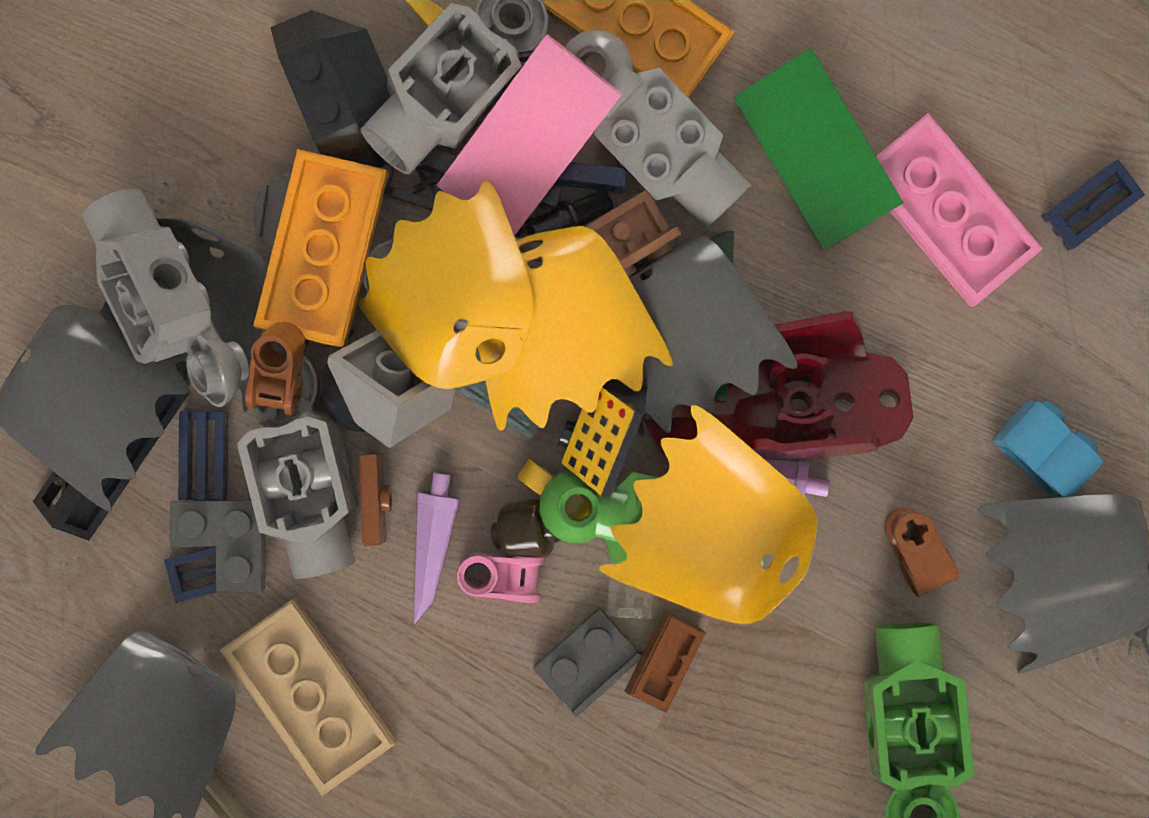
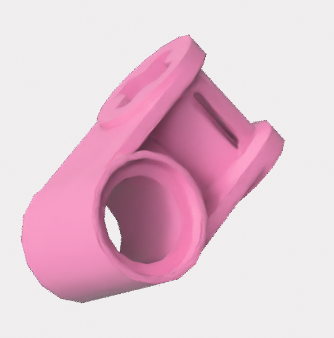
[457,551,545,603]

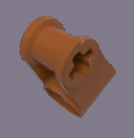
[245,322,305,416]
[884,507,959,598]

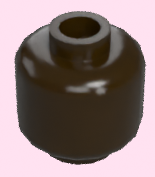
[491,499,560,558]

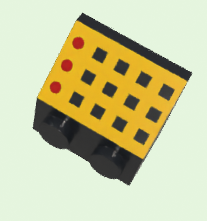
[558,379,648,499]

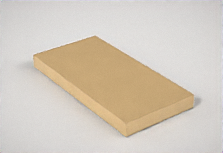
[220,597,397,796]

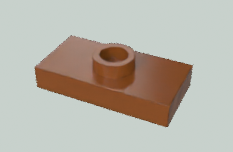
[359,453,392,546]
[624,610,706,713]

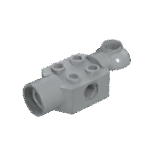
[361,0,548,175]
[565,29,752,230]
[82,189,249,407]
[237,348,359,579]

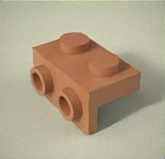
[584,190,682,277]

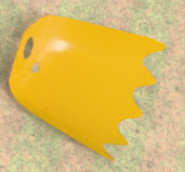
[357,180,534,389]
[478,226,673,431]
[599,405,818,624]

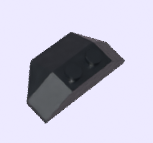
[270,10,390,169]

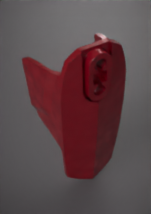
[644,311,914,459]

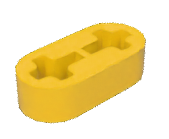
[516,458,590,519]

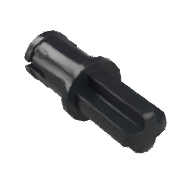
[525,189,614,243]

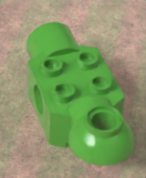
[540,469,766,565]
[862,623,974,818]

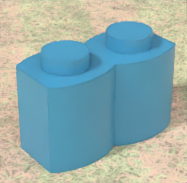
[991,401,1104,498]

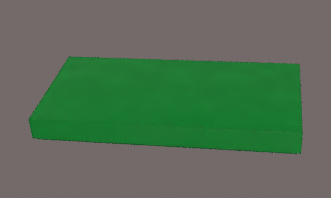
[733,47,903,250]

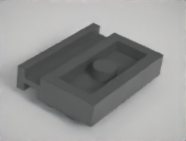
[533,607,642,717]

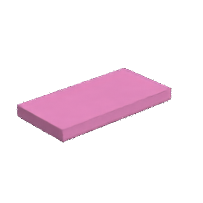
[437,34,622,236]
[876,113,1043,307]

